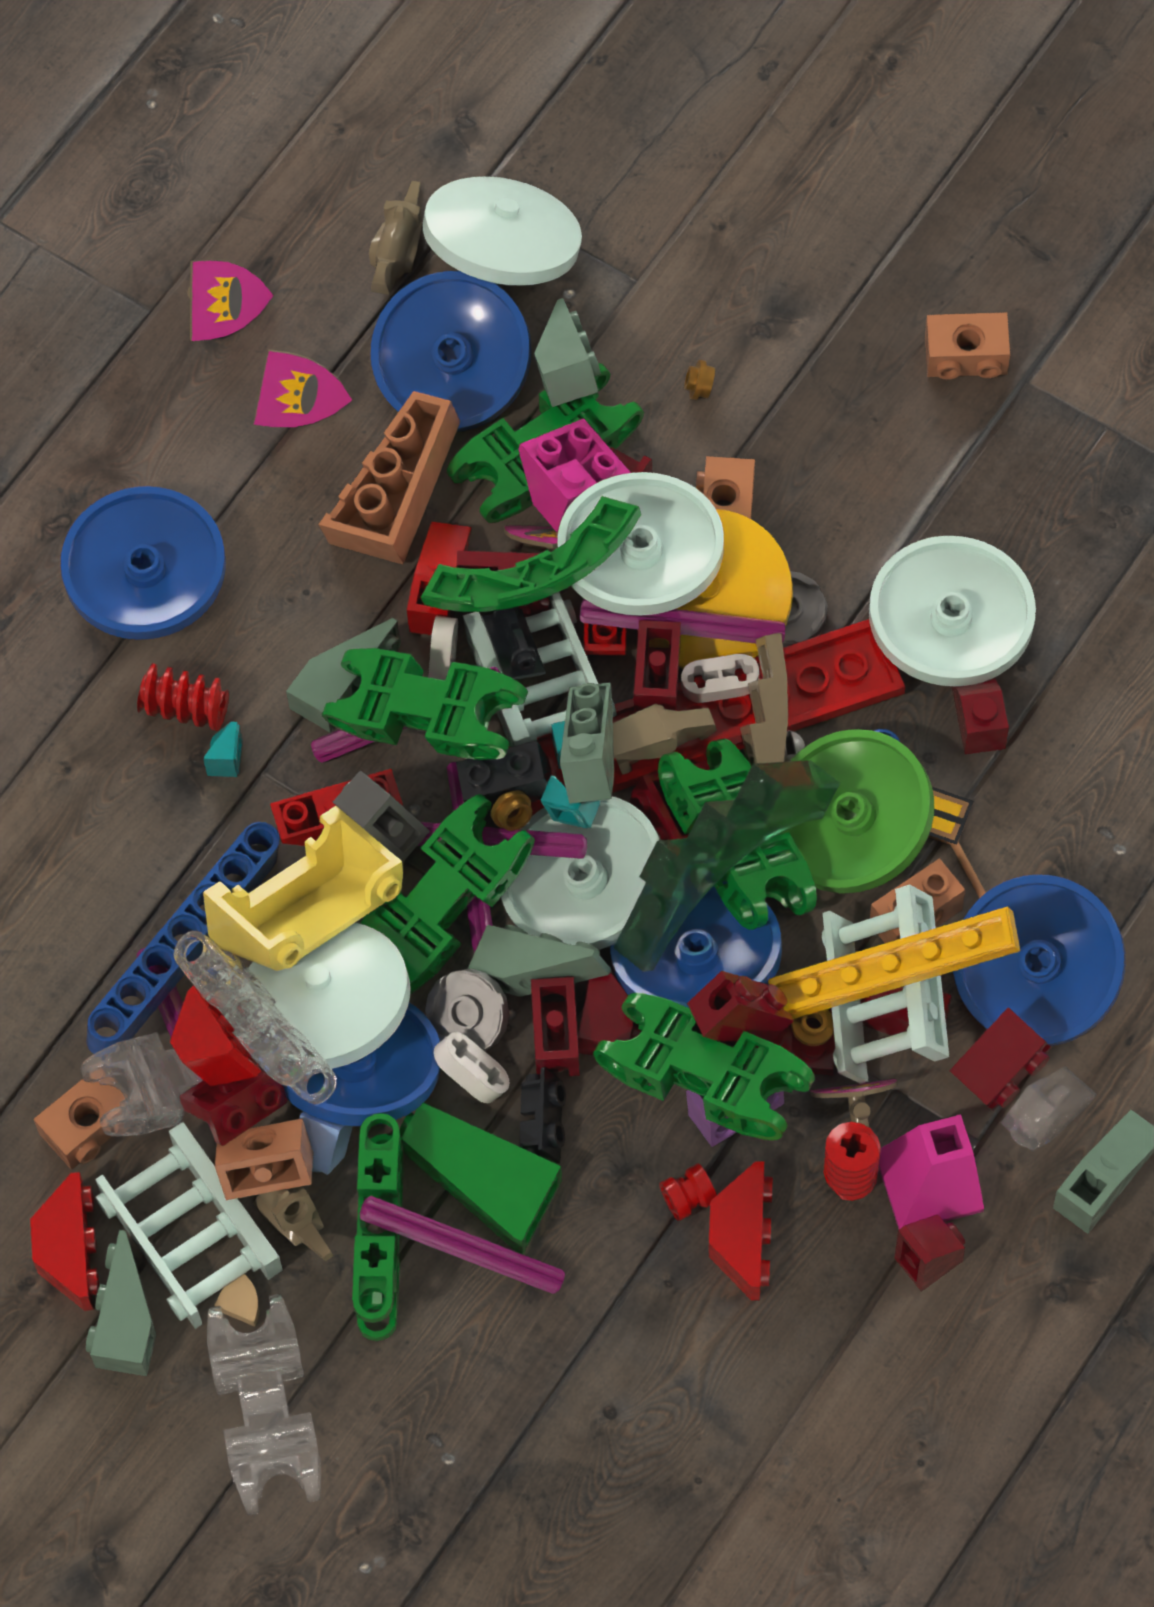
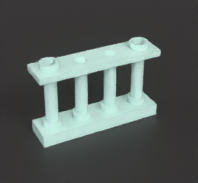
[463,592,616,747]
[822,885,949,1084]
[95,1122,283,1329]

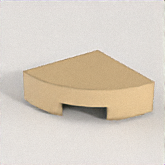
[214,1274,259,1327]

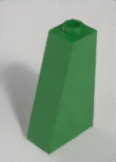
[400,1103,562,1255]

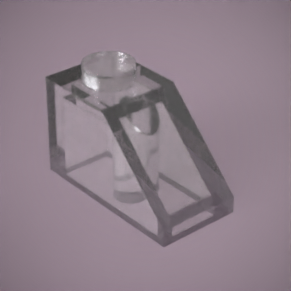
[1001,1066,1097,1152]

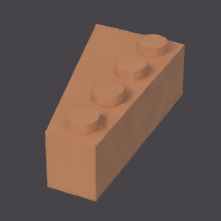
[318,391,460,565]

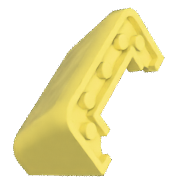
[203,806,403,971]

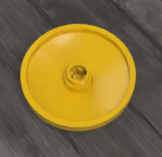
[637,509,793,669]

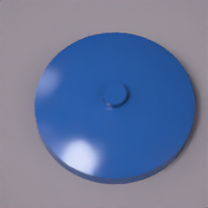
[371,271,532,432]
[61,486,226,640]
[953,874,1126,1046]
[610,878,782,1016]
[268,1002,440,1126]

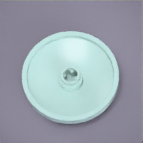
[423,177,582,286]
[558,472,724,615]
[869,536,1036,686]
[501,796,667,950]
[238,923,411,1071]

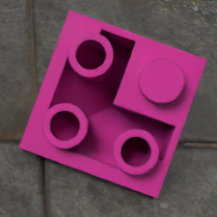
[518,418,631,532]
[879,1114,984,1229]

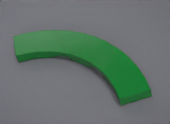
[421,496,642,612]

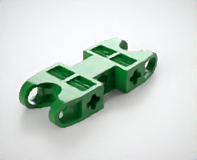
[446,363,644,523]
[322,648,528,760]
[658,739,817,930]
[360,794,534,995]
[593,993,815,1141]
[352,1113,404,1341]

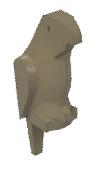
[369,181,422,295]
[613,704,717,775]
[252,1186,333,1261]

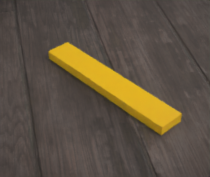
[768,906,1020,1019]

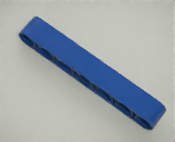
[86,822,280,1058]

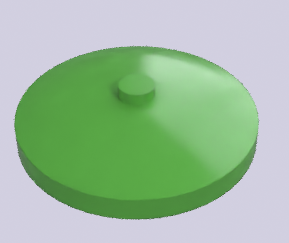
[768,729,935,893]

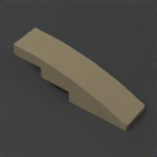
[740,633,788,809]

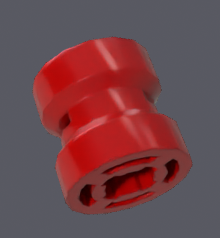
[659,1163,717,1221]

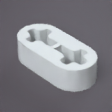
[428,615,458,680]
[681,654,759,703]
[433,1032,510,1104]

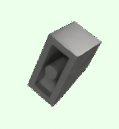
[333,770,430,863]

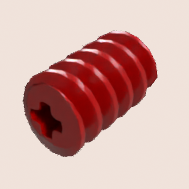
[137,663,229,731]
[823,1122,881,1201]

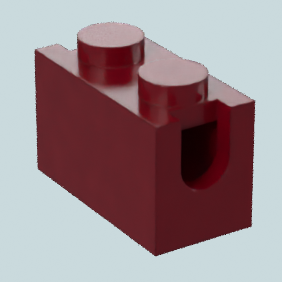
[634,620,681,713]
[687,971,794,1049]
[531,977,580,1076]
[949,1007,1052,1111]

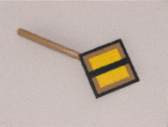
[928,787,986,898]

